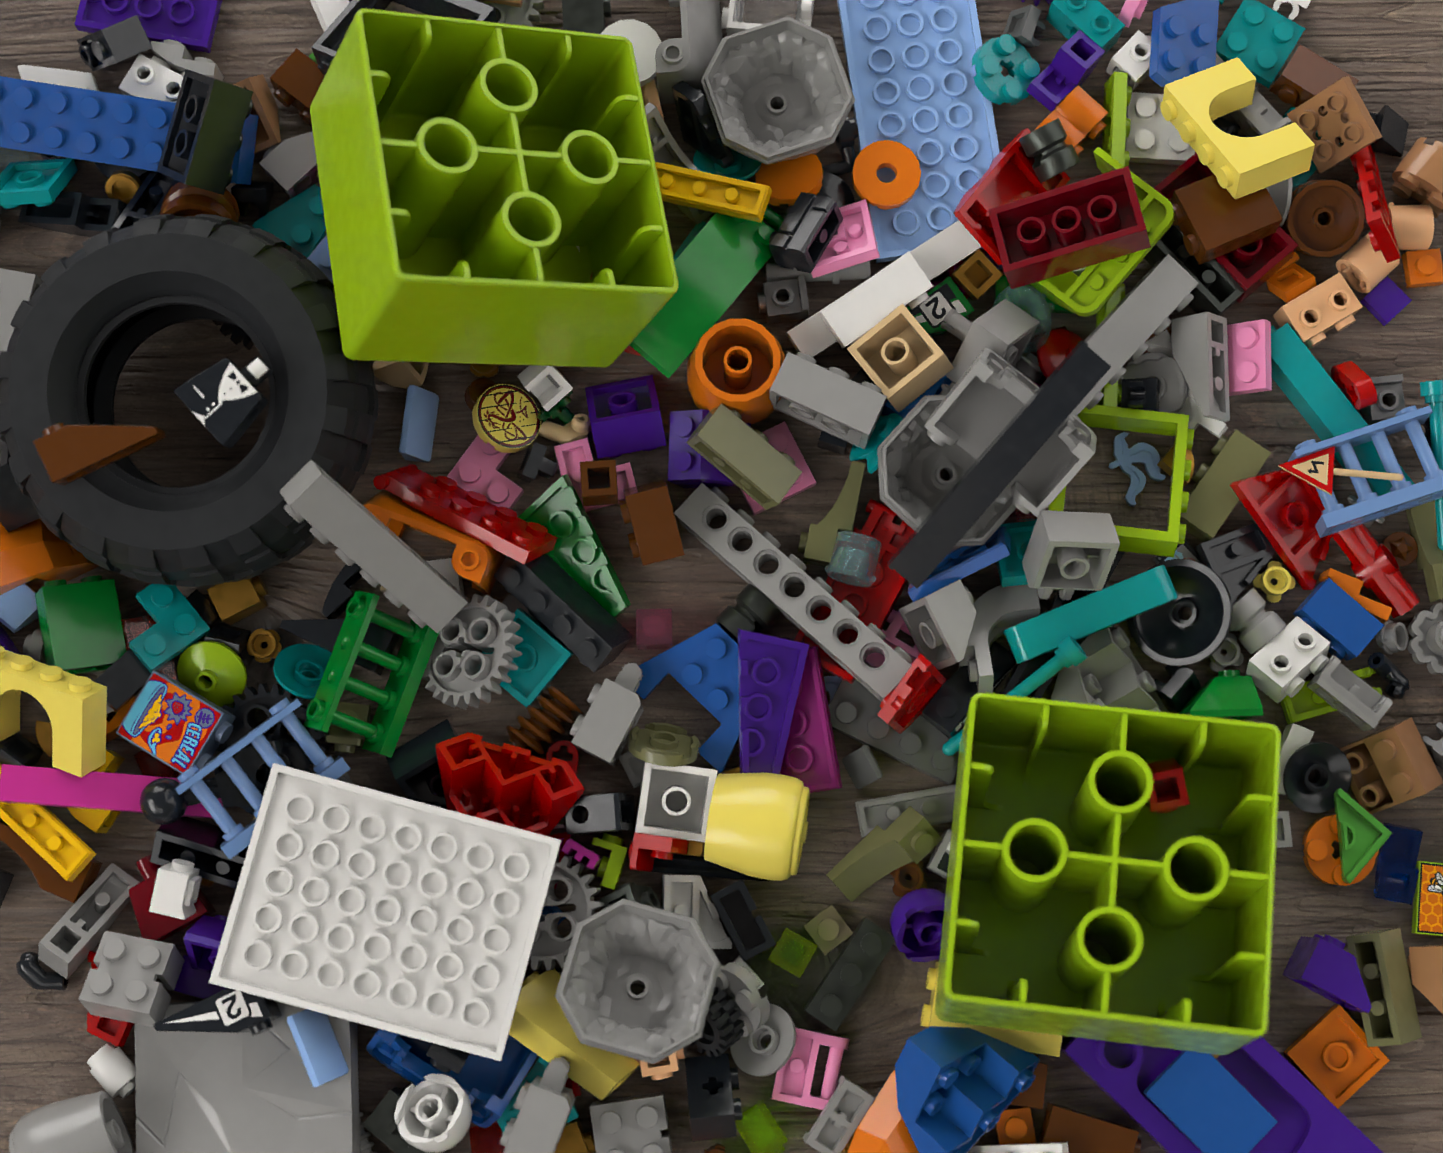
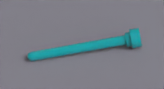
[1420,380,1443,551]
[942,635,1088,756]

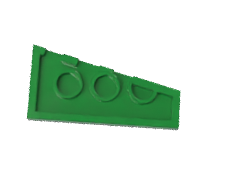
[518,474,631,619]

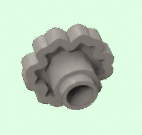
[1407,603,1443,675]

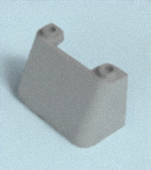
[655,0,722,104]
[924,348,1097,518]

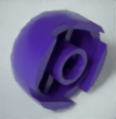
[890,888,945,962]

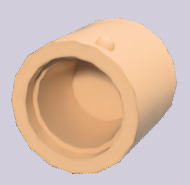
[1388,202,1434,250]
[1336,233,1400,294]

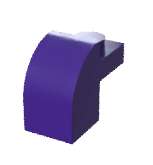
[1026,30,1105,112]

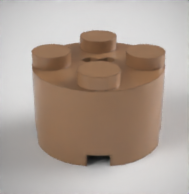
[1391,137,1443,218]

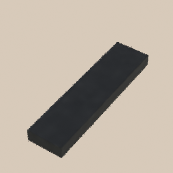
[94,589,220,712]

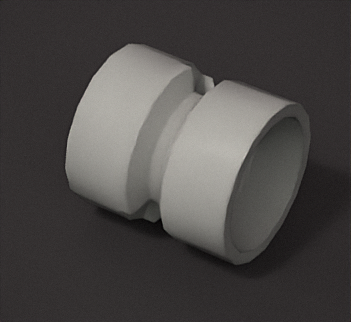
[1230,587,1286,654]

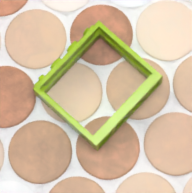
[1048,405,1194,557]

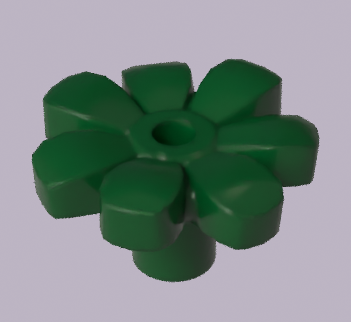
[537,390,574,425]

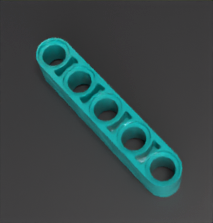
[1003,565,1179,664]

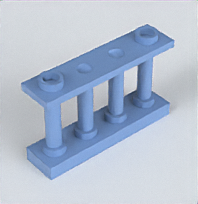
[1288,405,1443,538]
[175,697,350,860]

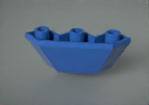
[895,1026,1040,1153]

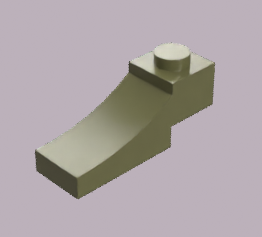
[798,461,866,568]
[1406,500,1443,603]
[826,806,942,902]

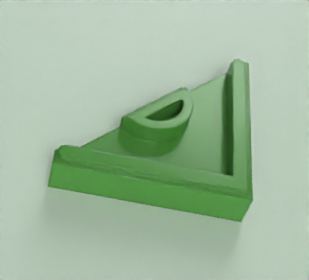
[1334,788,1392,884]

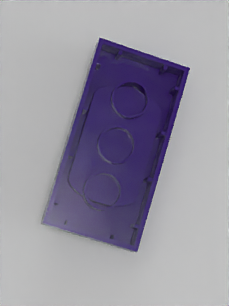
[1061,1036,1383,1153]

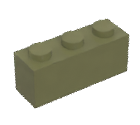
[686,403,802,510]
[1180,429,1271,542]
[1346,928,1422,1047]

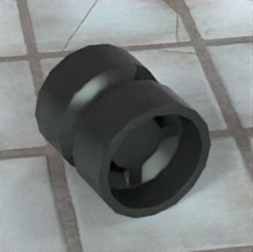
[1019,118,1080,183]
[715,584,782,641]

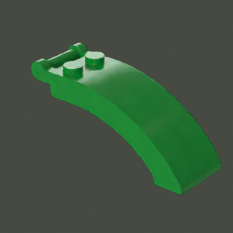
[630,180,784,379]

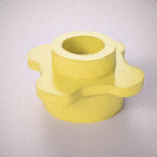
[1253,561,1296,603]

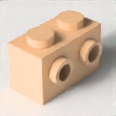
[1273,272,1363,349]

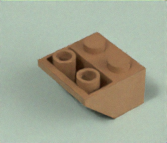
[1339,717,1443,814]

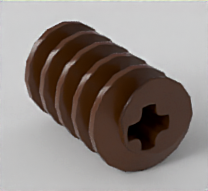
[506,685,584,755]

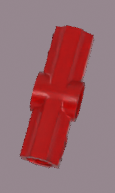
[1331,524,1420,618]

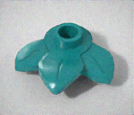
[849,413,903,474]

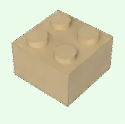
[847,303,954,413]

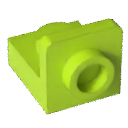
[592,833,629,890]

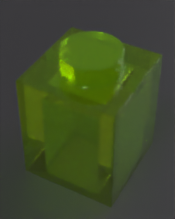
[767,927,818,978]
[736,1099,788,1153]

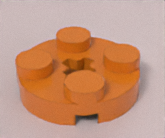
[1302,814,1379,886]

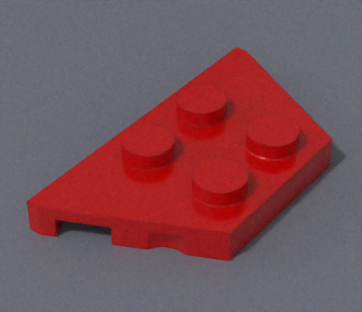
[1230,469,1332,590]
[877,654,947,734]

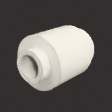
[87,1043,135,1099]

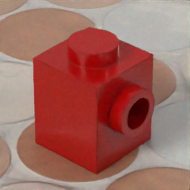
[1145,758,1190,813]

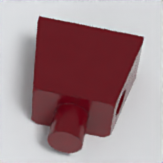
[129,854,216,942]

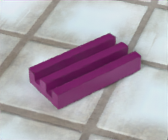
[561,839,602,871]

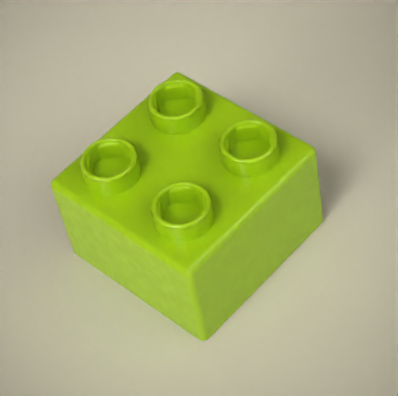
[310,8,678,368]
[935,693,1281,1055]

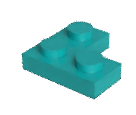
[129,583,210,673]

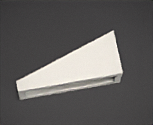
[1278,723,1314,795]

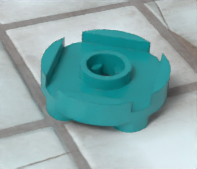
[972,34,1040,106]

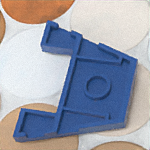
[636,623,739,773]

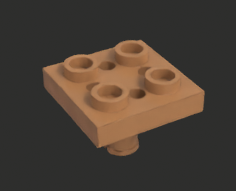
[1287,76,1382,174]

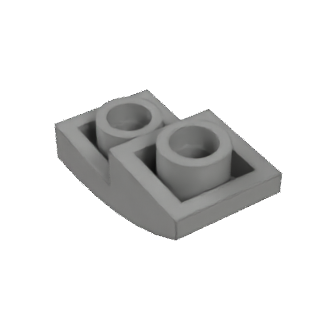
[151,39,224,81]

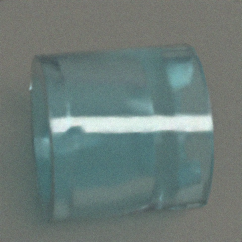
[825,531,882,587]

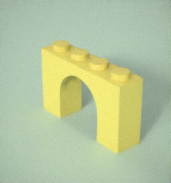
[1160,57,1315,200]
[0,646,107,778]

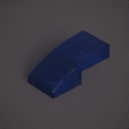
[1374,822,1423,905]

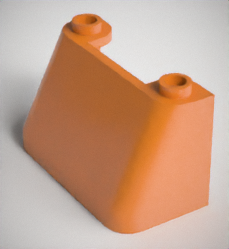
[362,489,506,596]

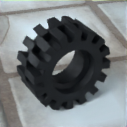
[690,986,744,1057]

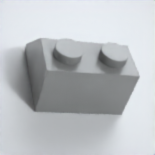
[898,579,976,670]

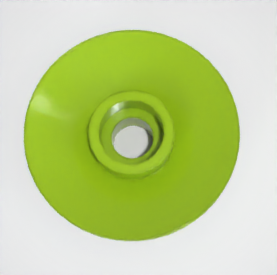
[177,641,247,707]

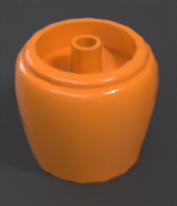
[687,319,785,425]

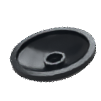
[1127,559,1233,666]

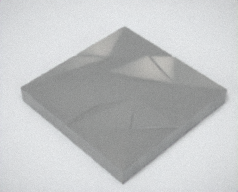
[135,1001,360,1153]

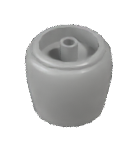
[9,1091,135,1153]

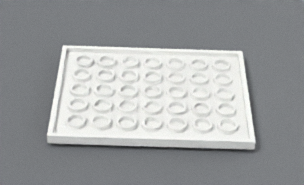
[209,763,562,1061]

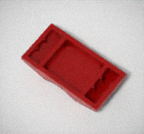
[953,128,1071,266]

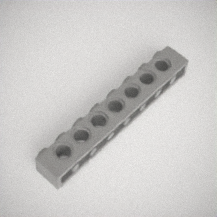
[674,483,913,702]

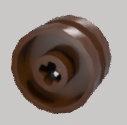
[1281,180,1365,257]
[160,182,240,223]

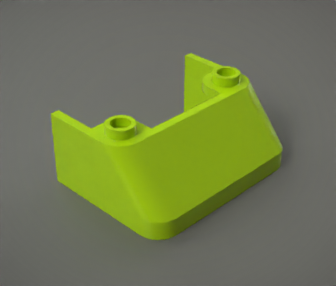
[1030,147,1174,317]

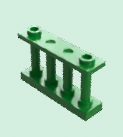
[303,590,440,758]

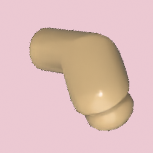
[539,413,591,444]

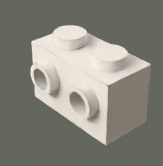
[119,54,185,103]
[1245,616,1331,704]

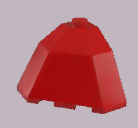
[435,732,584,836]

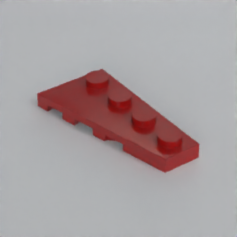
[1350,144,1401,263]

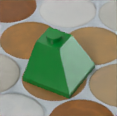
[1178,670,1263,721]

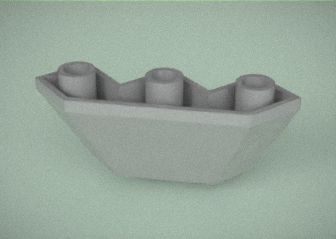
[1051,626,1169,713]

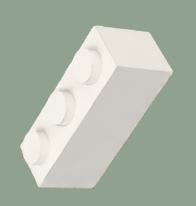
[819,251,933,349]

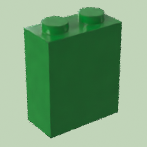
[35,575,127,675]

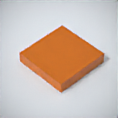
[1283,1004,1390,1109]

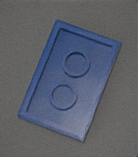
[908,526,1011,602]
[1143,1050,1278,1153]

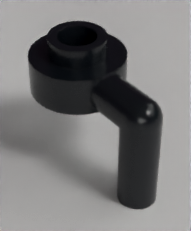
[822,116,859,176]

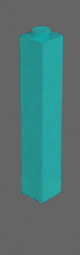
[1271,323,1415,496]

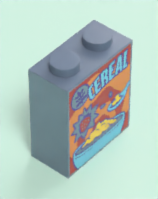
[115,670,236,774]

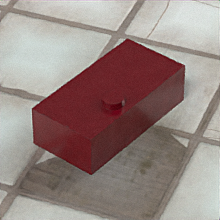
[1154,153,1299,304]
[988,166,1151,289]

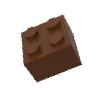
[619,479,685,566]

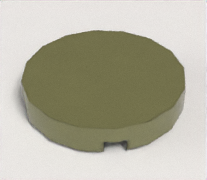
[627,722,700,767]

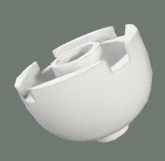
[394,1074,472,1153]

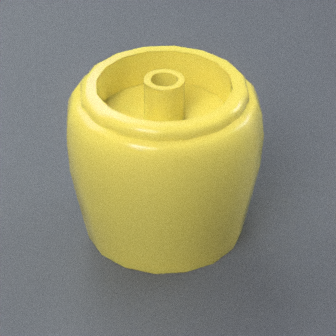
[704,773,810,881]

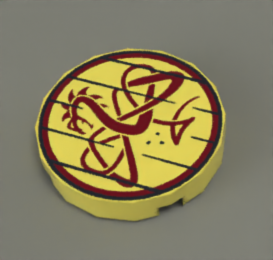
[472,384,541,453]

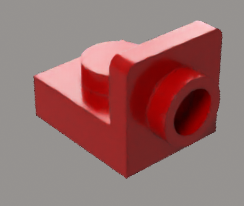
[628,833,689,872]

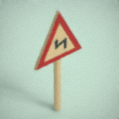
[1278,446,1404,496]

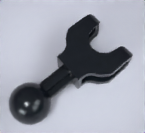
[140,735,284,825]

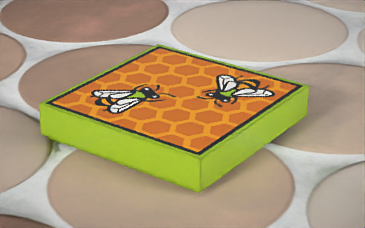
[1411,861,1443,936]

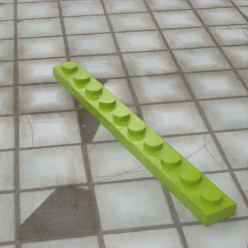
[1096,71,1132,407]

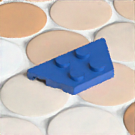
[1149,0,1219,87]

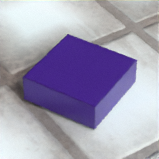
[1360,276,1412,326]

